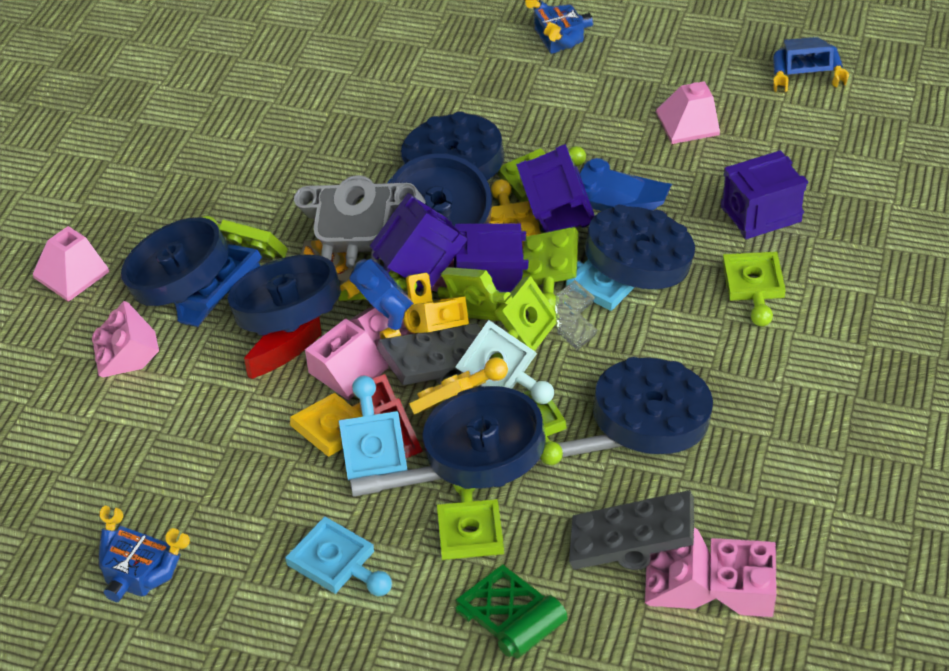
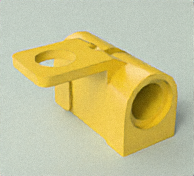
[403,273,469,333]

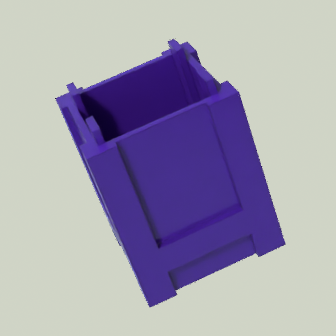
[516,144,595,233]
[721,150,808,240]
[370,193,468,292]
[454,224,529,293]

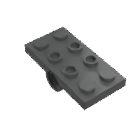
[377,323,490,385]
[569,490,694,570]

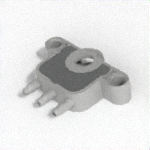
[294,175,425,268]

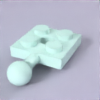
[456,320,554,404]

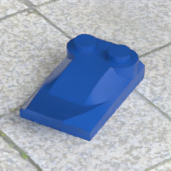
[580,158,672,211]
[174,244,262,327]

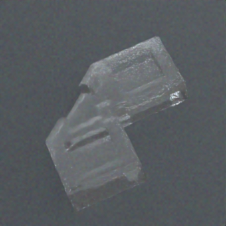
[555,280,598,350]

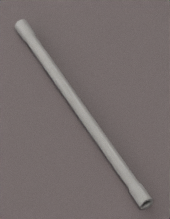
[350,434,622,497]

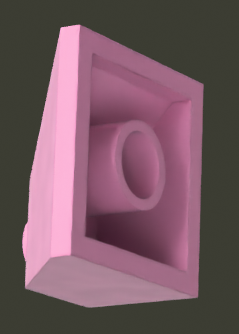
[656,81,720,144]

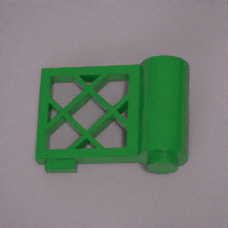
[455,564,568,659]

